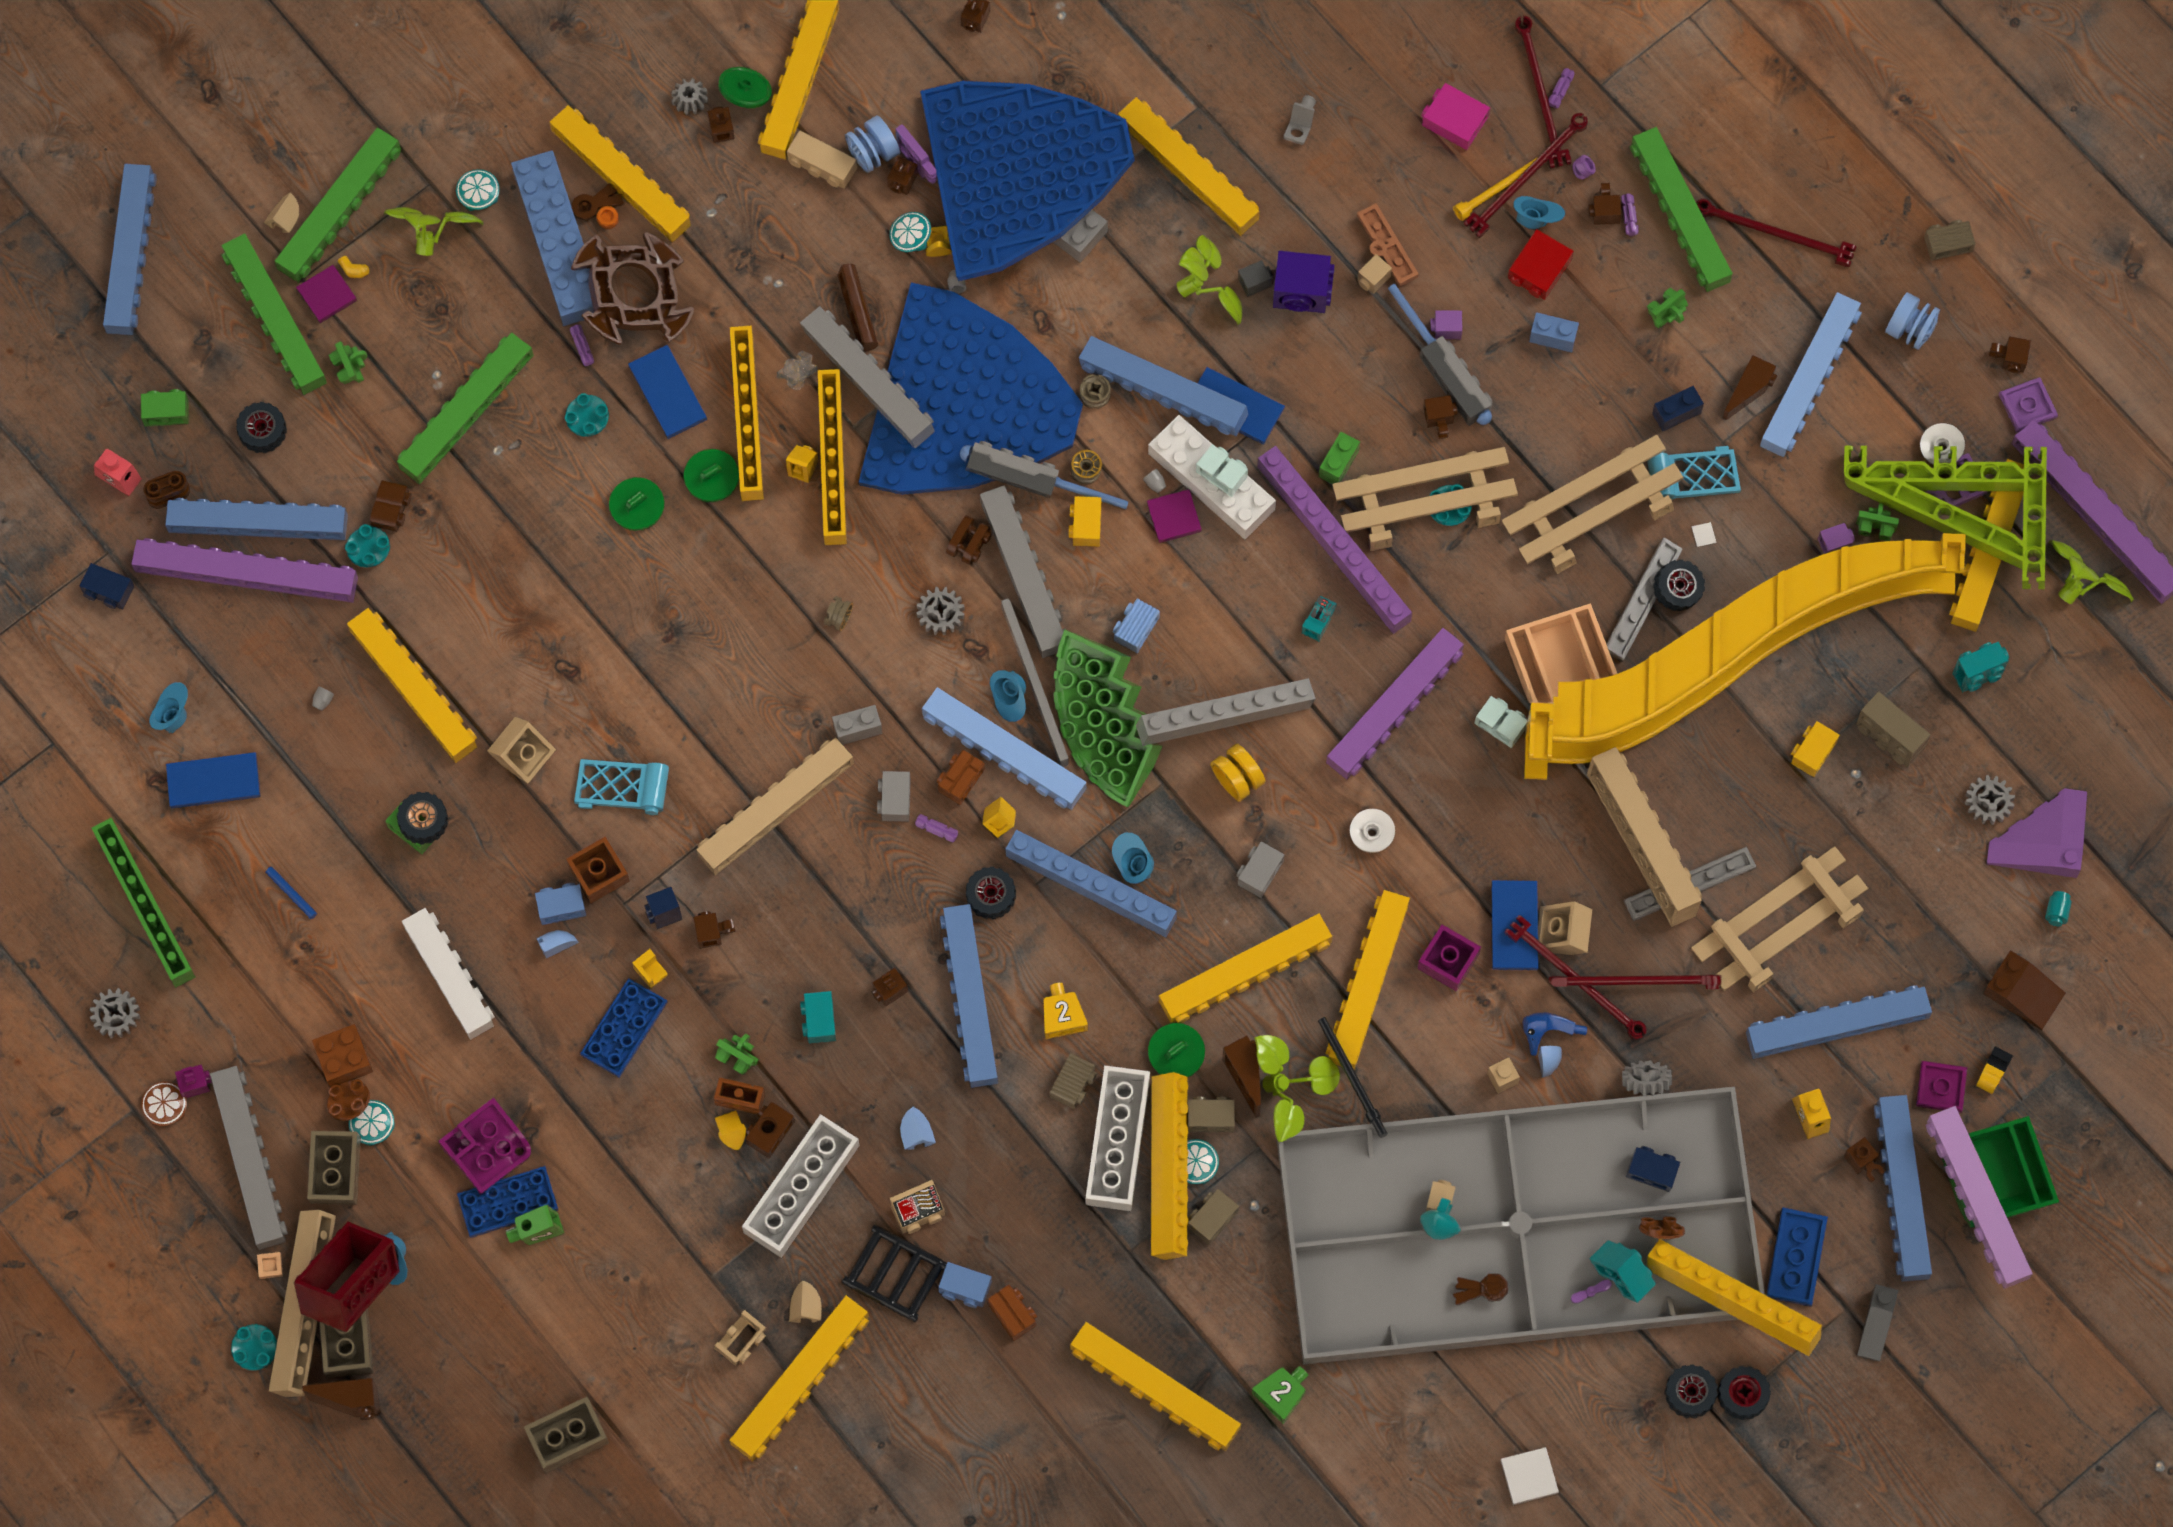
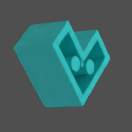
[1589,1240,1656,1303]

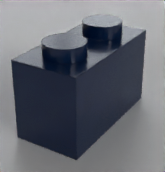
[1652,385,1704,432]
[79,563,135,610]
[644,887,683,929]
[1626,1146,1680,1192]

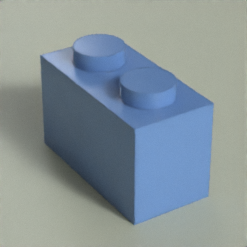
[1529,312,1579,352]
[535,883,586,925]
[938,1262,992,1308]

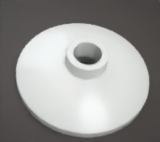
[1920,423,1965,465]
[1350,809,1395,853]

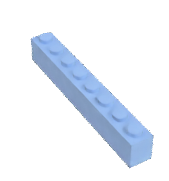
[1760,292,1862,457]
[922,687,1087,810]

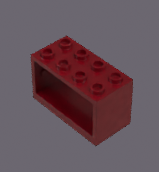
[294,1222,400,1332]

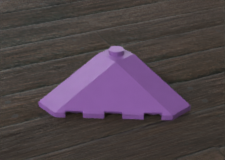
[1986,788,2087,878]

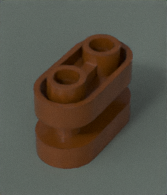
[143,471,190,509]
[946,515,992,565]

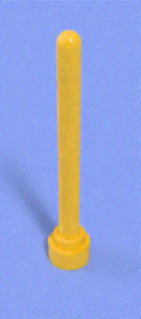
[1453,157,1538,221]

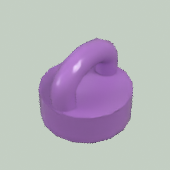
[1573,155,1596,180]

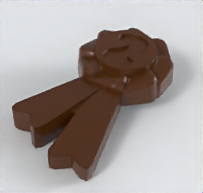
[571,184,624,221]
[1453,1273,1509,1305]

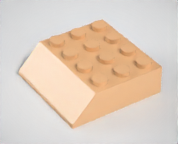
[1505,603,1618,704]

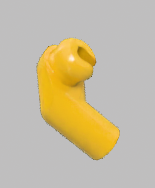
[338,256,370,278]

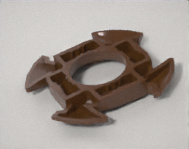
[571,232,694,345]

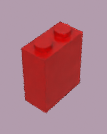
[1508,229,1574,300]

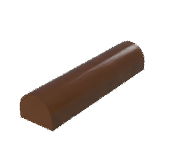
[837,264,878,352]

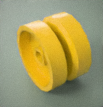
[1210,744,1266,802]

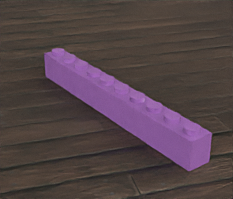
[2012,420,2173,604]
[1257,446,1412,634]
[131,538,358,603]

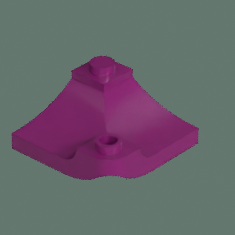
[438,1097,531,1194]

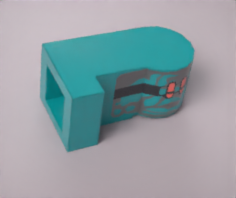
[1301,596,1337,642]

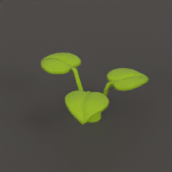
[384,207,483,256]
[1177,235,1242,325]
[2048,540,2134,604]
[1255,1035,1340,1142]

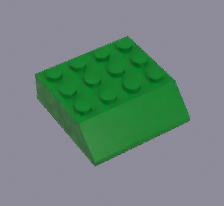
[1942,1116,2059,1228]

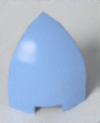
[536,930,579,959]
[1538,1046,1562,1078]
[900,1107,936,1150]

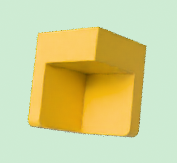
[982,797,1016,838]
[632,949,668,989]

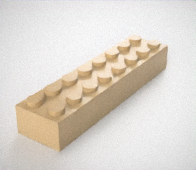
[1587,747,1702,927]

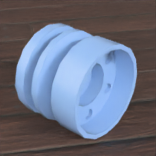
[845,115,900,173]
[1885,292,1940,350]

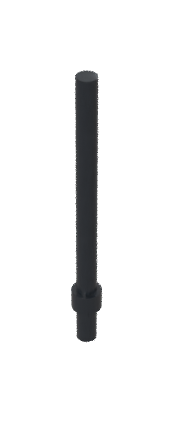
[1318,1017,1388,1138]

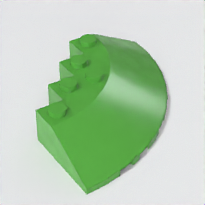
[1053,629,1162,807]

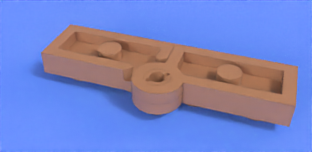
[1357,203,1419,287]

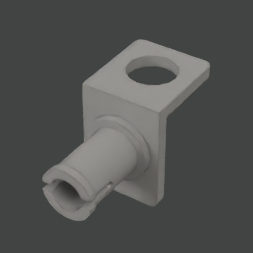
[1284,95,1316,145]

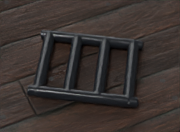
[842,1225,947,1322]

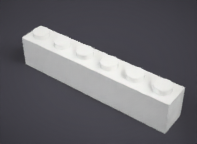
[402,908,495,1040]

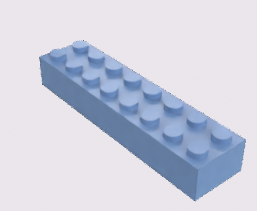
[511,150,594,326]

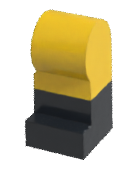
[1976,1046,2014,1094]

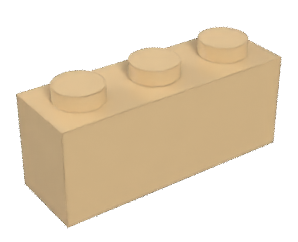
[787,131,857,189]

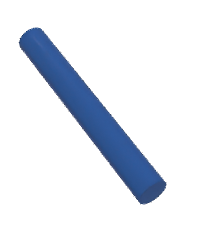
[265,866,317,919]

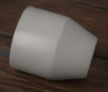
[947,270,966,294]
[1143,469,1166,493]
[312,686,334,711]

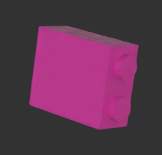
[1421,83,1490,150]

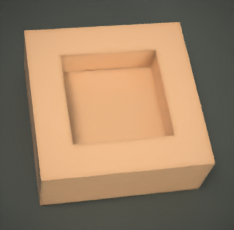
[257,1252,283,1279]

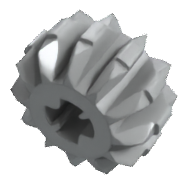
[671,77,708,116]

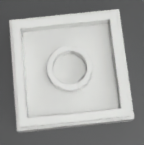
[1501,1447,1559,1505]

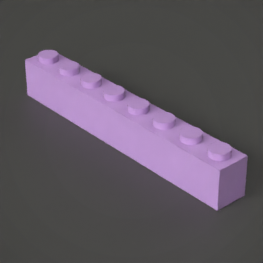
[1926,1106,2033,1289]

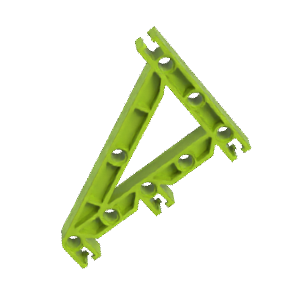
[1844,446,2047,589]

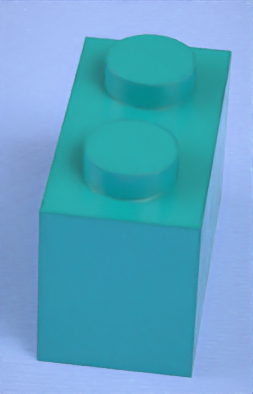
[800,991,836,1044]

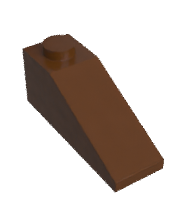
[1723,355,1778,420]

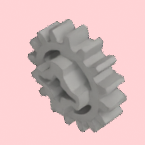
[916,587,965,635]
[1965,775,2015,825]
[90,988,140,1039]
[1622,1060,1672,1096]

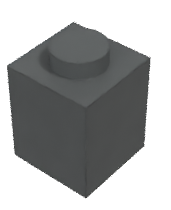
[1238,260,1273,297]

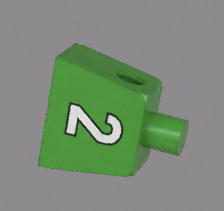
[506,1205,565,1245]
[1252,1366,1309,1424]

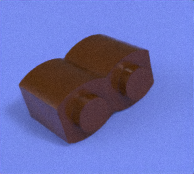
[370,480,412,532]

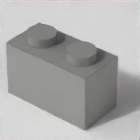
[832,705,883,745]
[877,771,911,822]
[1236,841,1285,898]

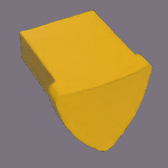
[926,226,952,257]
[715,1111,746,1150]

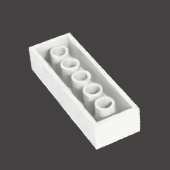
[1148,415,1276,539]
[1085,1066,1150,1211]
[742,1114,860,1258]

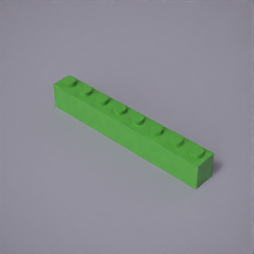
[275,127,401,283]
[1630,127,1733,292]
[221,233,327,395]
[397,332,534,485]
[92,817,195,988]

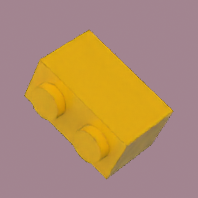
[1069,496,1102,547]
[1791,721,1840,777]

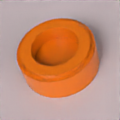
[596,206,619,229]

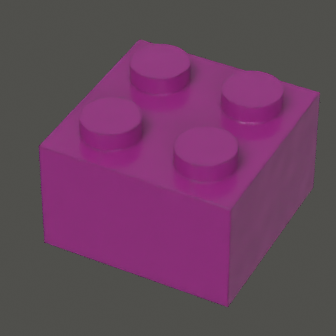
[1417,924,1481,992]

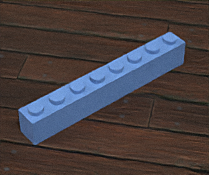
[103,164,156,335]
[1079,336,1249,436]
[166,498,348,540]
[1006,830,1177,938]
[940,904,998,1088]
[1746,985,1932,1059]
[1874,1095,1932,1282]

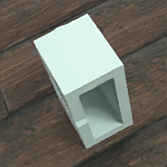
[1196,444,1248,497]
[1475,696,1527,748]

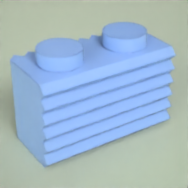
[1113,599,1160,653]

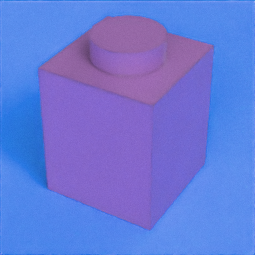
[1430,311,1462,339]
[1818,523,1855,554]

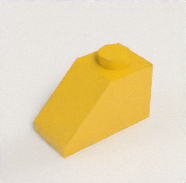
[786,445,818,483]

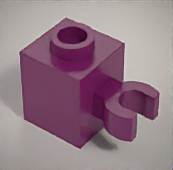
[175,1065,212,1098]

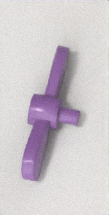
[1571,1280,1611,1303]

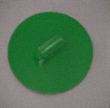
[718,67,772,108]
[684,449,739,502]
[609,477,665,531]
[1148,1023,1205,1078]

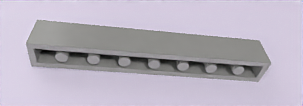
[800,306,935,448]
[980,485,1066,658]
[1136,678,1316,746]
[210,1066,288,1250]

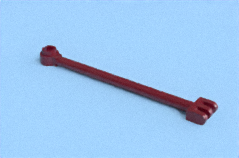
[1515,15,1572,169]
[1463,113,1588,238]
[1696,199,1857,267]
[1504,915,1647,1040]
[1548,975,1722,989]

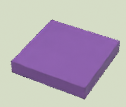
[1999,377,2058,433]

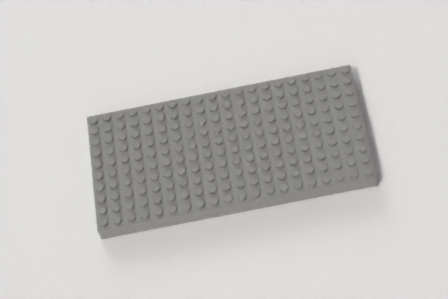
[1277,1087,1765,1365]

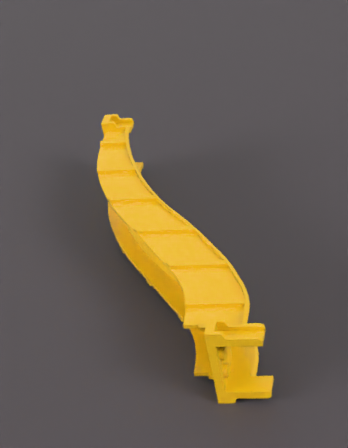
[1524,533,1966,780]

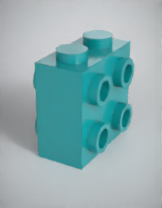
[1952,641,2009,693]

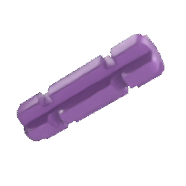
[1548,68,1574,109]
[1621,194,1639,236]
[570,324,594,366]
[915,814,958,842]

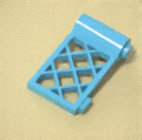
[1647,446,1741,500]
[574,759,669,815]

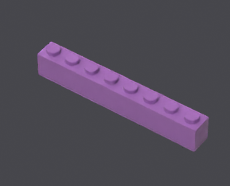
[1326,628,1464,780]

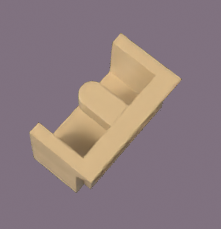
[714,1310,766,1366]

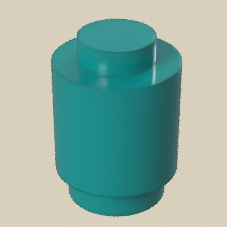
[2045,891,2072,927]

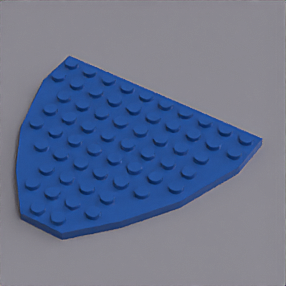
[920,81,1135,281]
[858,283,1083,495]

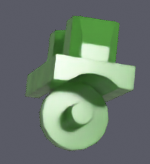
[1647,288,1688,329]
[329,341,368,384]
[1856,502,1899,541]
[715,1034,759,1074]

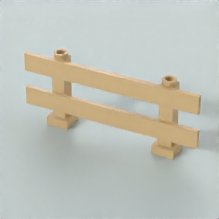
[1502,435,1684,574]
[1332,447,1518,551]
[1691,846,1868,993]

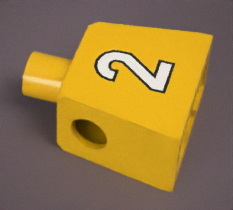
[1044,983,1088,1039]
[1792,1088,1831,1139]

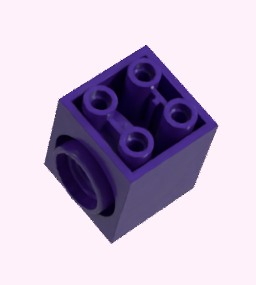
[1273,251,1335,313]

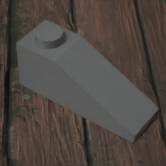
[1857,1284,1898,1362]

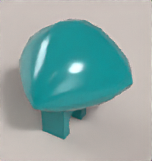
[1420,1198,1461,1240]

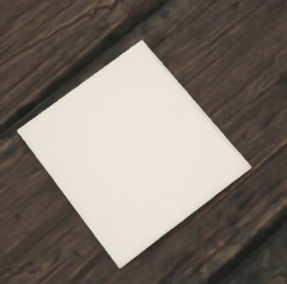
[1691,522,1716,547]

